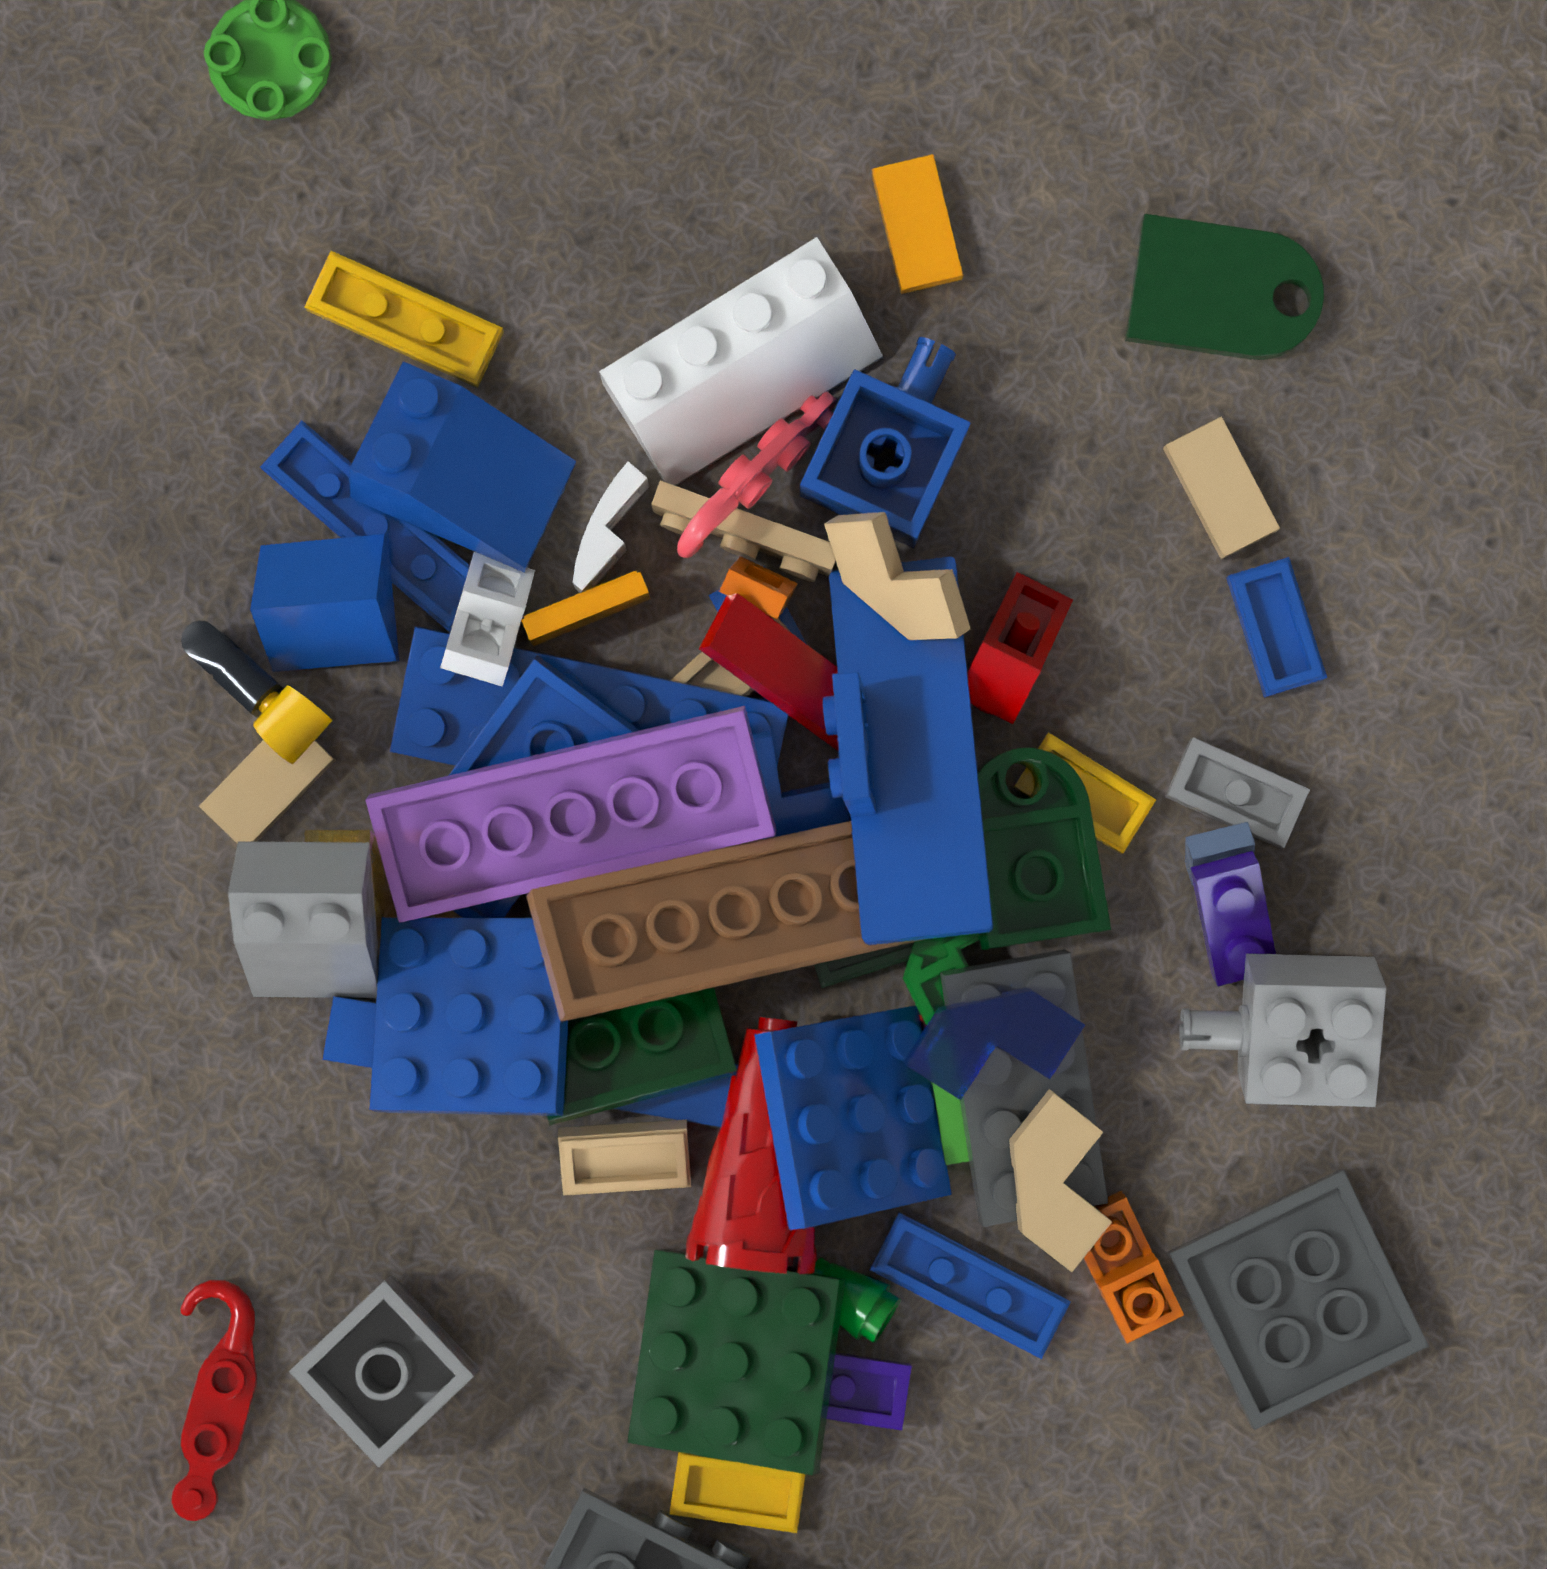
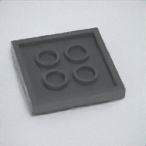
[1167,1169,1429,1430]

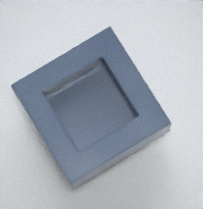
[1185,822,1255,886]

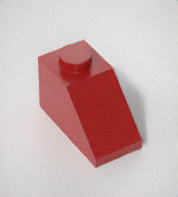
[968,572,1073,724]

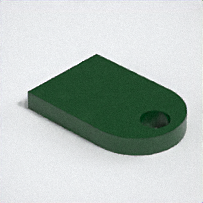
[1125,214,1324,360]
[977,748,1111,950]

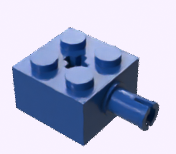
[799,337,971,549]

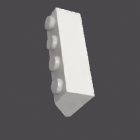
[599,237,883,486]

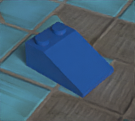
[349,361,576,573]

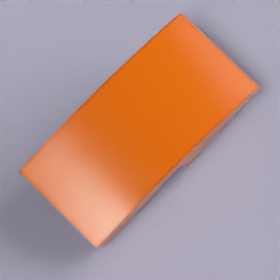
[1083,1191,1184,1344]

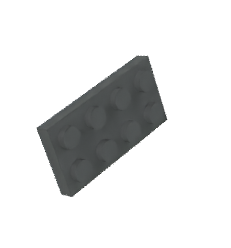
[940,949,1108,1227]

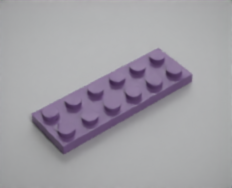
[365,706,776,923]

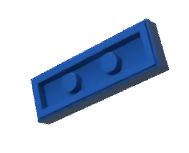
[870,1212,1071,1359]

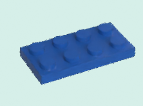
[449,655,640,918]

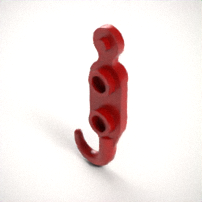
[171,1280,257,1521]

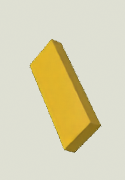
[304,251,504,388]

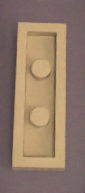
[651,480,836,582]

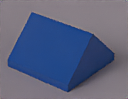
[250,534,399,672]

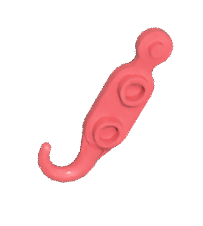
[677,391,837,558]

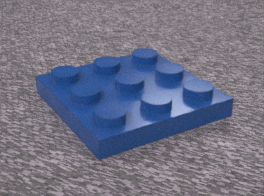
[369,917,568,1116]
[755,1005,952,1230]

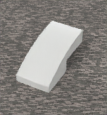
[573,462,649,593]
[440,552,535,686]

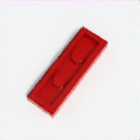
[699,593,839,752]

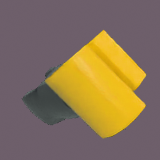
[181,621,333,764]

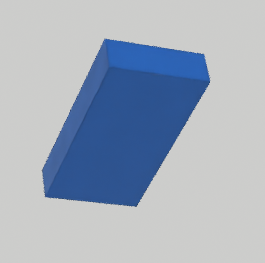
[1226,557,1327,698]

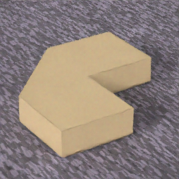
[824,512,971,640]
[1009,1089,1112,1272]

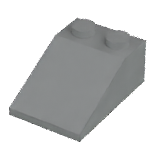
[228,842,379,998]

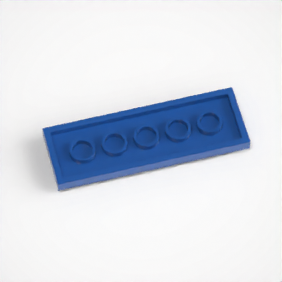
[390,626,788,766]

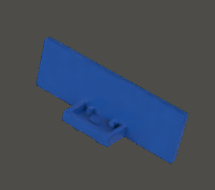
[823,557,993,945]

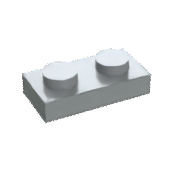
[1165,737,1310,849]

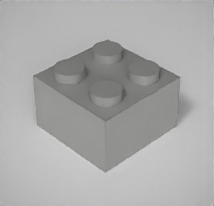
[289,1275,481,1468]

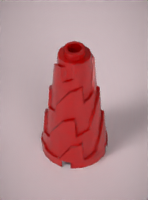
[685,1017,817,1274]

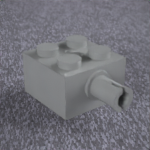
[1179,954,1386,1107]

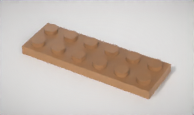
[527,821,925,1022]

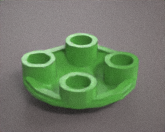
[204,0,332,121]

